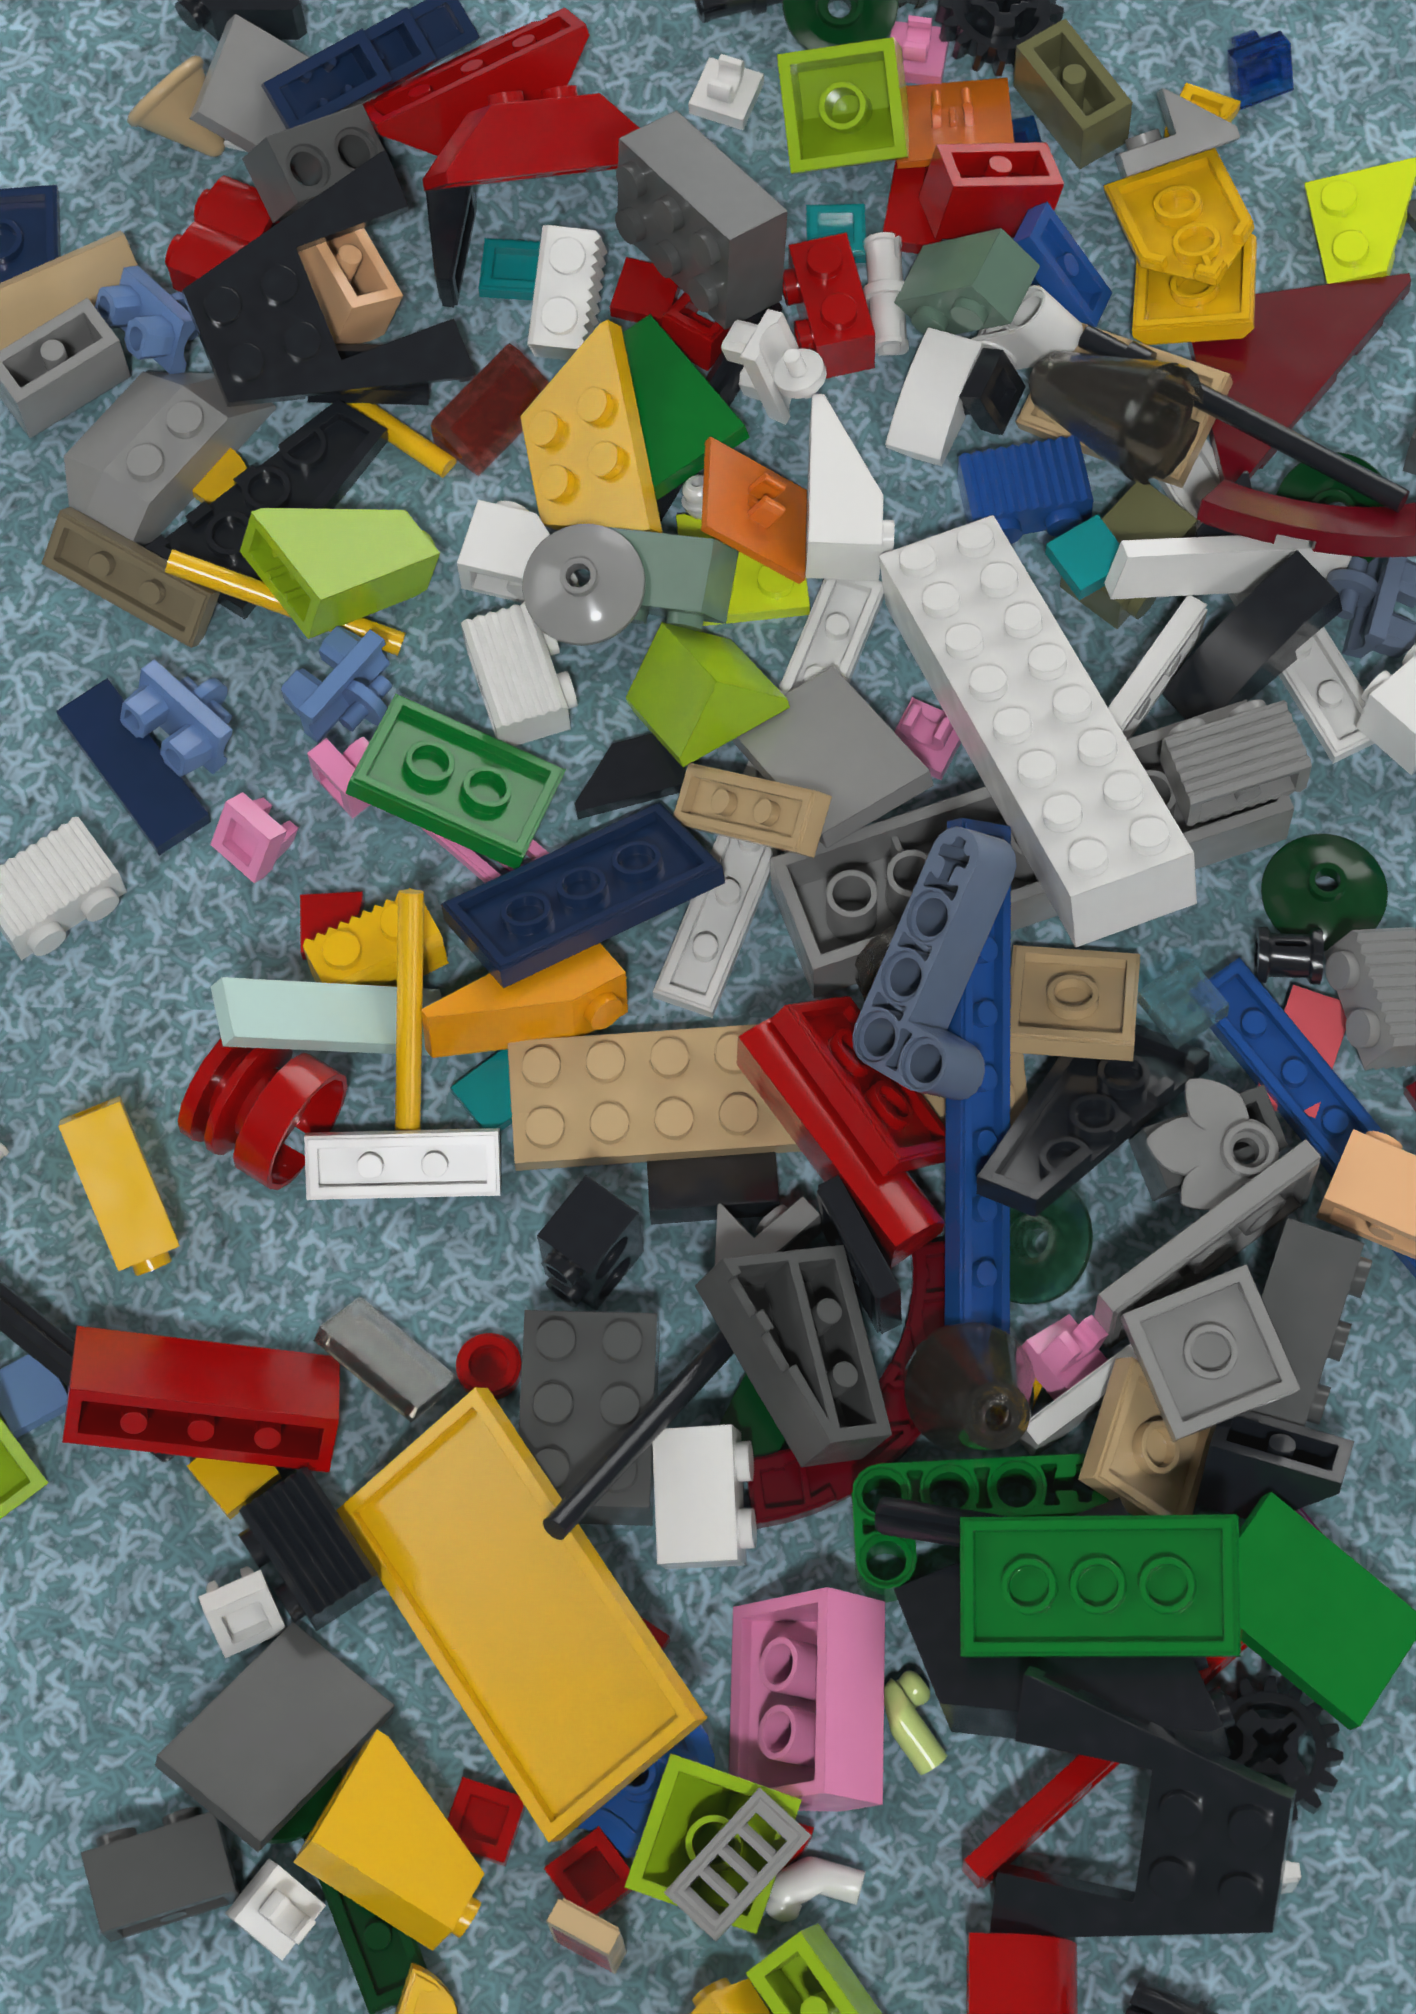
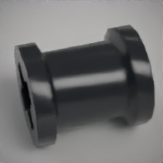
[1254,926,1324,985]

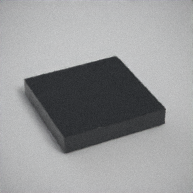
[817,1175,902,1334]

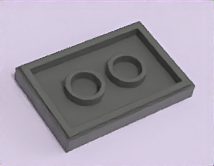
[155,1622,395,1852]

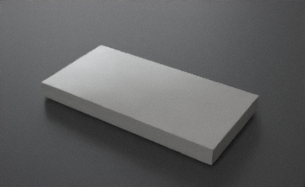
[1094,1139,1321,1349]

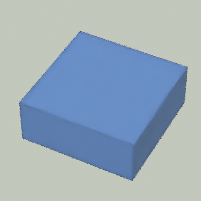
[0,1354,68,1438]

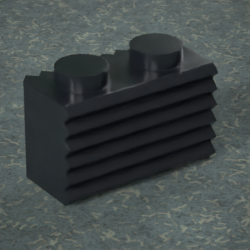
[238,1466,384,1632]

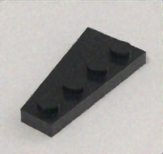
[145,399,388,620]
[976,1024,1210,1218]

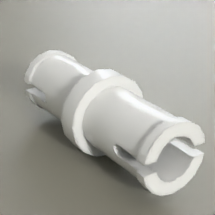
[863,232,909,356]

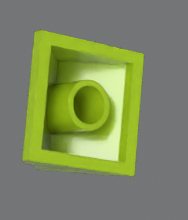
[625,622,790,767]
[624,1753,802,1934]

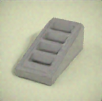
[664,1788,811,1941]

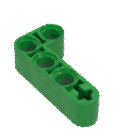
[852,1453,1110,1603]

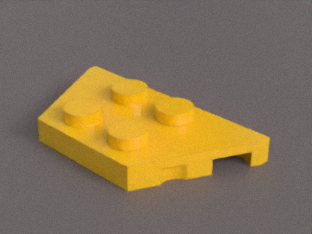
[520,319,663,533]

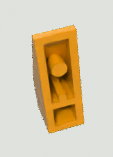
[421,943,628,1058]

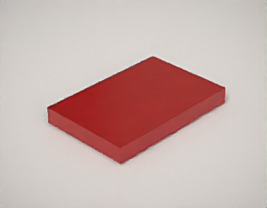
[770,996,946,1176]

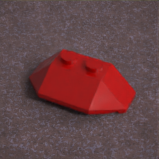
[363,8,590,156]
[422,85,639,191]

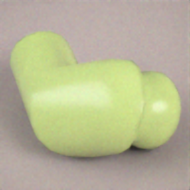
[884,1671,947,1775]

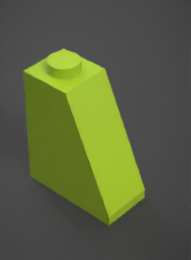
[240,508,440,639]

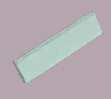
[211,977,442,1056]

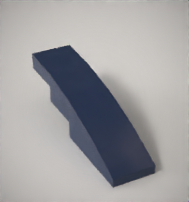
[261,0,480,129]

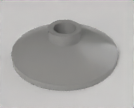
[522,524,646,646]

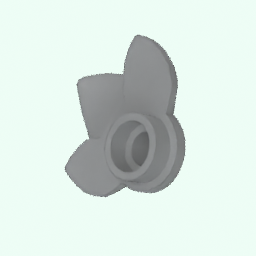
[1146,1078,1279,1210]

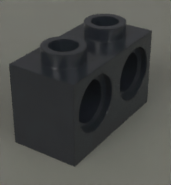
[537,1175,644,1311]

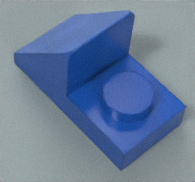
[1013,202,1112,328]

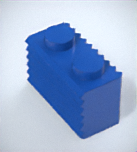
[957,434,1094,544]

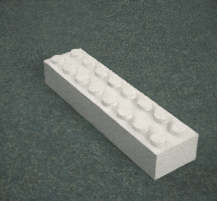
[879,515,1197,947]

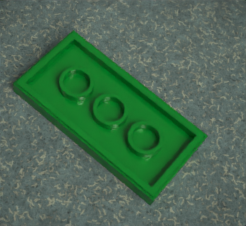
[960,1514,1241,1658]

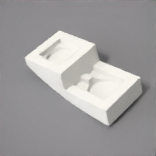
[885,327,984,466]

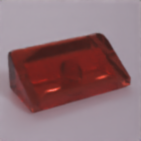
[431,343,549,477]

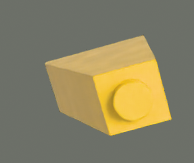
[58,1095,180,1276]
[293,1729,485,1951]

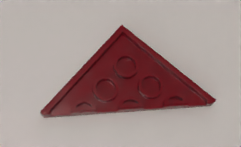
[1187,273,1411,483]

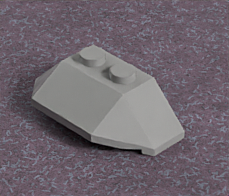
[64,372,276,548]

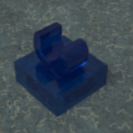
[1227,30,1294,110]

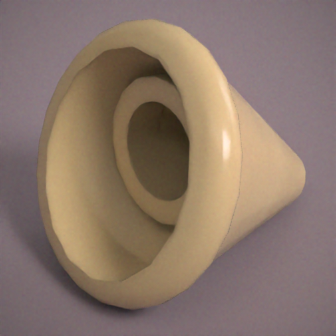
[127,56,225,157]

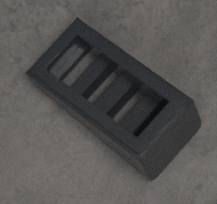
[425,186,477,308]

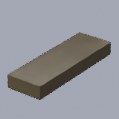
[41,507,220,648]

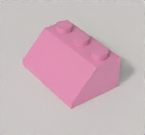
[729,1587,885,1812]

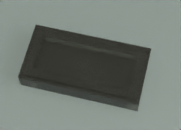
[314,1296,458,1423]

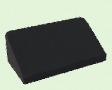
[647,1152,780,1225]

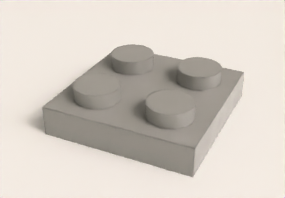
[1120,1264,1300,1442]

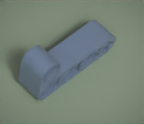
[852,826,1017,1100]

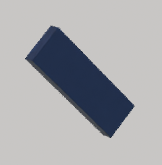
[56,678,211,856]

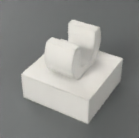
[689,54,764,130]
[198,1566,286,1658]
[225,1859,326,1961]

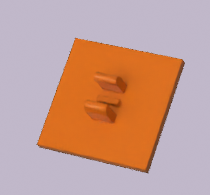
[897,77,1014,169]
[701,436,807,584]

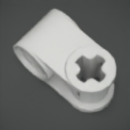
[971,285,1083,370]

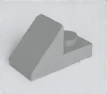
[1115,88,1241,179]
[715,1196,821,1265]

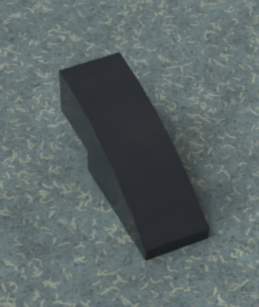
[1162,550,1343,720]

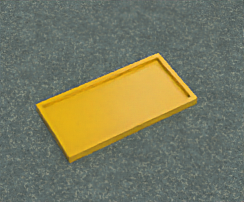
[336,1388,708,1842]

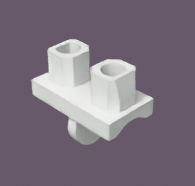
[721,309,827,425]

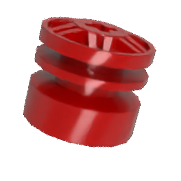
[178,1038,348,1190]

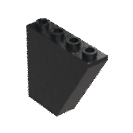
[894,1497,1235,1757]

